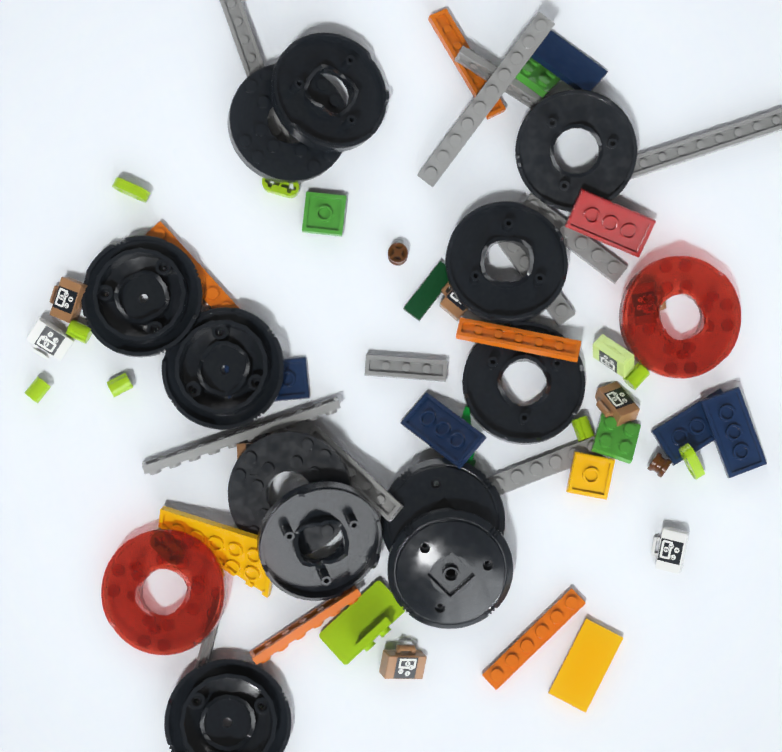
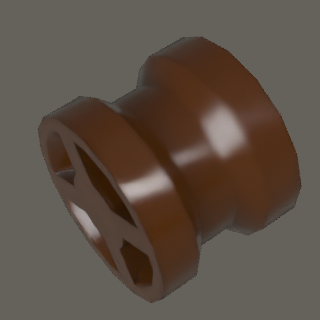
[388,243,408,266]
[647,452,672,478]

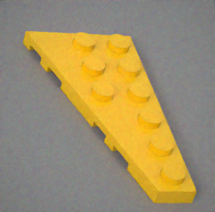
[158,506,272,598]

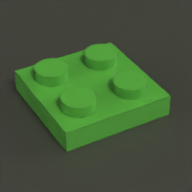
[515,57,561,98]
[302,191,347,237]
[591,413,641,464]

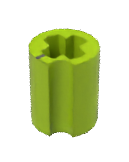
[66,319,92,344]
[623,363,650,390]
[106,372,133,397]
[24,376,51,404]
[571,416,595,442]

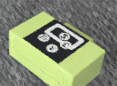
[593,334,634,378]

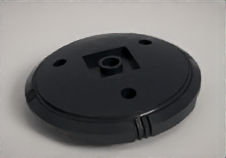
[81,236,203,358]
[162,308,285,430]
[380,458,505,577]
[387,508,513,629]
[164,659,291,752]

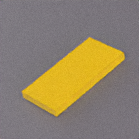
[548,618,623,713]

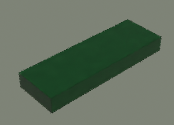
[403,261,448,322]

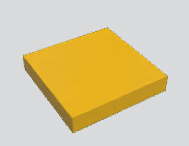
[566,451,615,500]

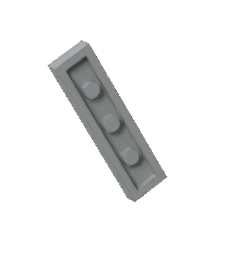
[364,354,448,382]

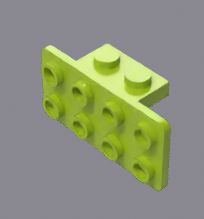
[319,581,405,665]

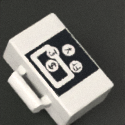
[26,317,74,361]
[651,527,690,574]

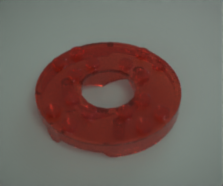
[619,256,741,379]
[101,529,227,655]

